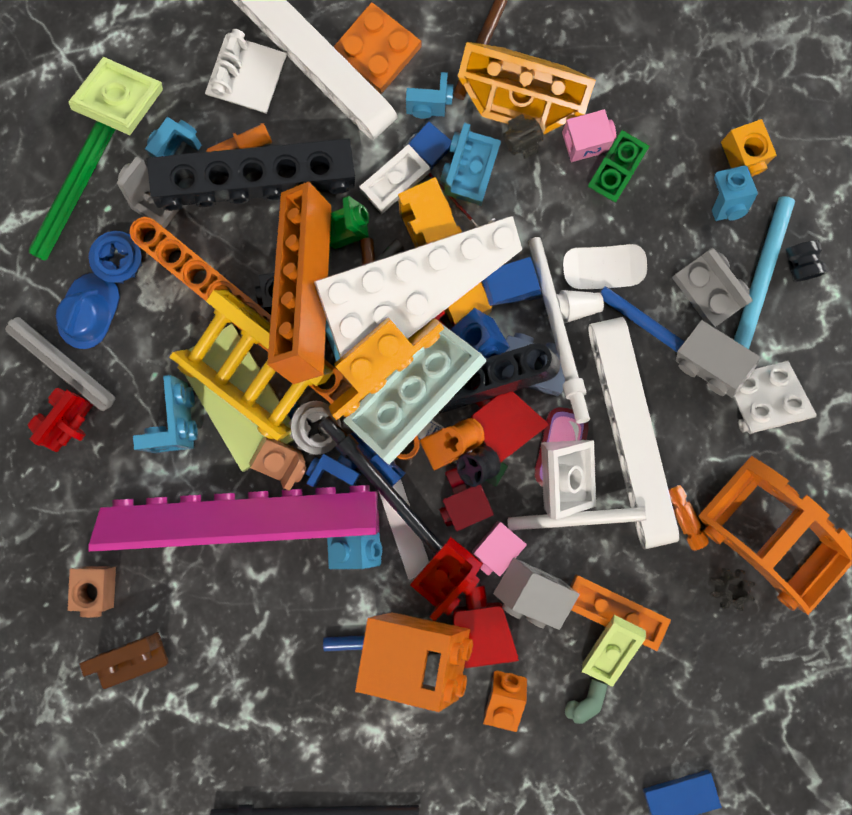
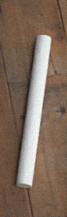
[508,507,647,531]

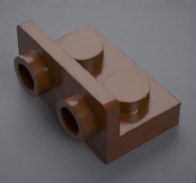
[79,632,169,689]

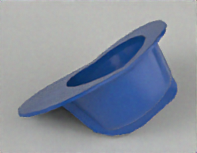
[56,273,120,349]

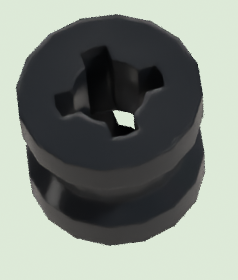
[457,445,501,487]

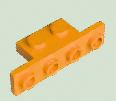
[329,317,444,420]

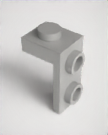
[117,156,179,228]

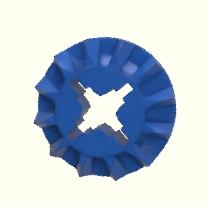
[89,231,143,284]

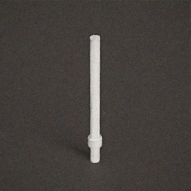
[528,237,590,424]

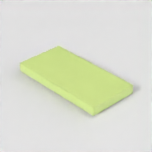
[185,324,294,472]

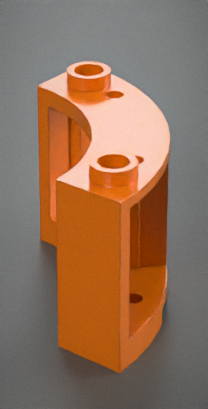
[698,456,852,615]

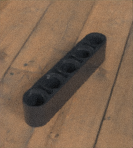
[436,343,560,415]

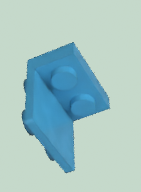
[133,375,198,453]

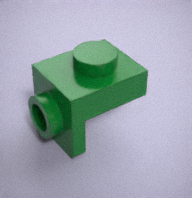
[329,196,369,249]

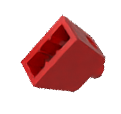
[470,384,549,463]
[452,585,519,668]

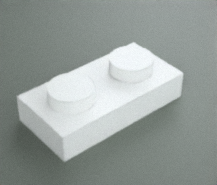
[359,144,430,214]

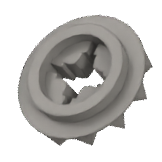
[289,401,341,455]

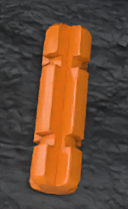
[668,485,709,551]

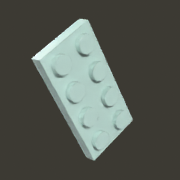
[343,324,486,465]

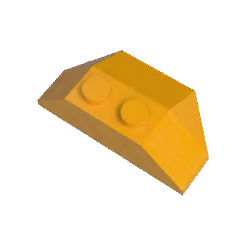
[458,42,596,135]

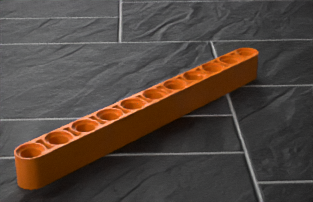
[130,217,420,460]

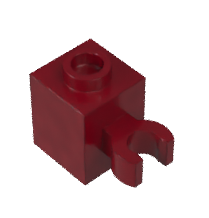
[439,467,494,532]

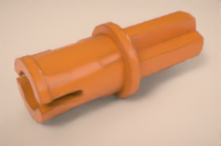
[206,123,272,152]

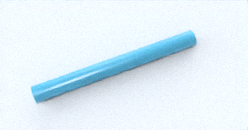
[734,196,795,349]

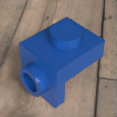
[306,454,361,487]

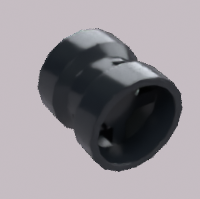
[786,240,828,282]

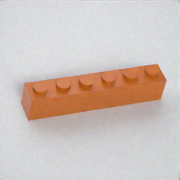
[267,181,331,384]

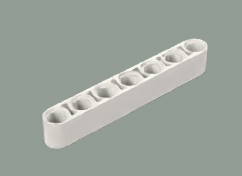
[232,0,398,140]
[588,317,679,550]

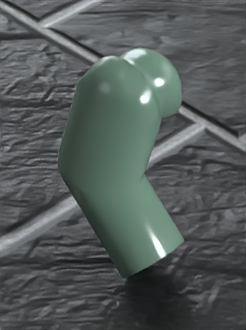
[565,678,608,724]

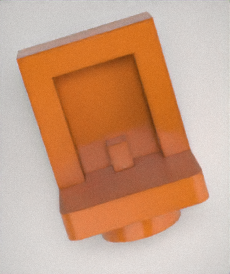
[483,671,527,732]

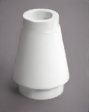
[556,290,604,323]

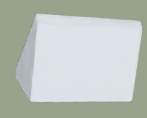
[541,440,596,520]

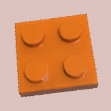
[334,2,422,94]

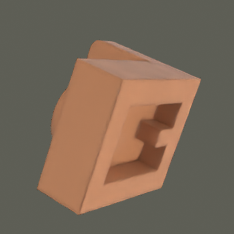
[249,436,306,491]

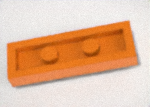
[570,574,671,651]

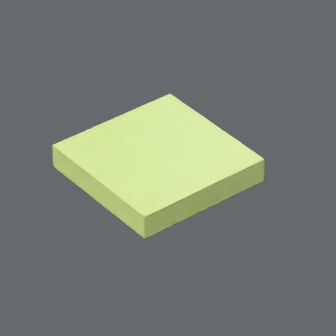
[69,57,163,135]

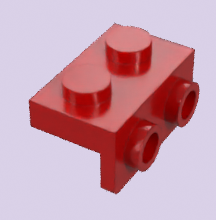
[410,537,483,622]

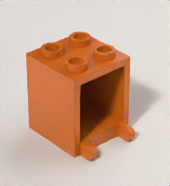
[355,612,473,712]

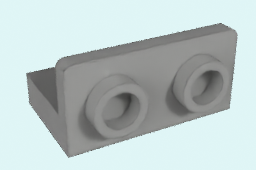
[672,247,753,328]

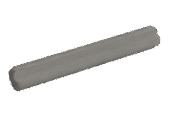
[5,317,115,411]

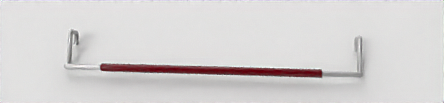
[403,133,496,227]

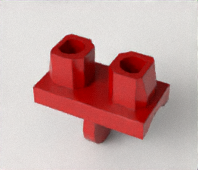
[27,388,93,452]

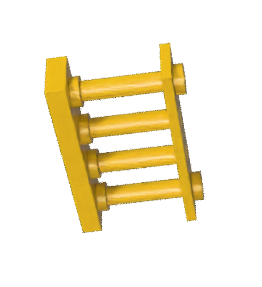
[169,290,334,441]

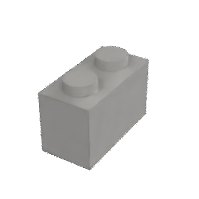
[676,320,761,398]
[493,558,580,630]

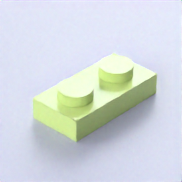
[582,615,646,687]

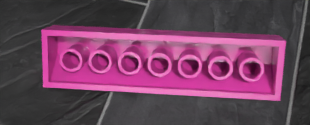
[89,485,380,552]

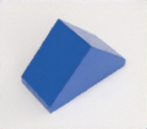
[483,257,543,306]

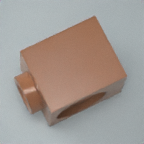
[68,566,116,618]

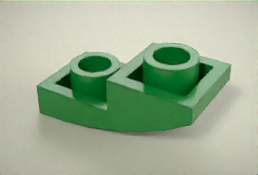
[587,130,650,203]

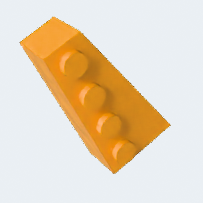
[398,177,492,327]

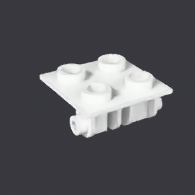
[205,29,287,114]
[734,361,817,434]

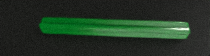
[28,121,116,260]

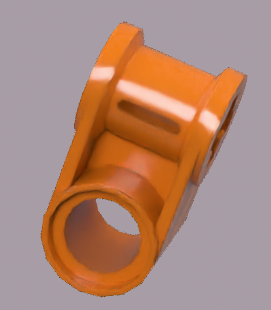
[419,418,484,471]

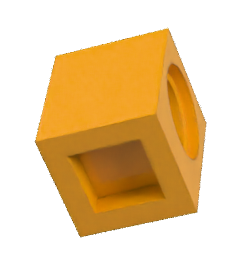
[721,119,777,177]

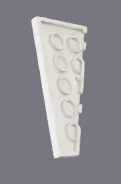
[314,216,522,383]

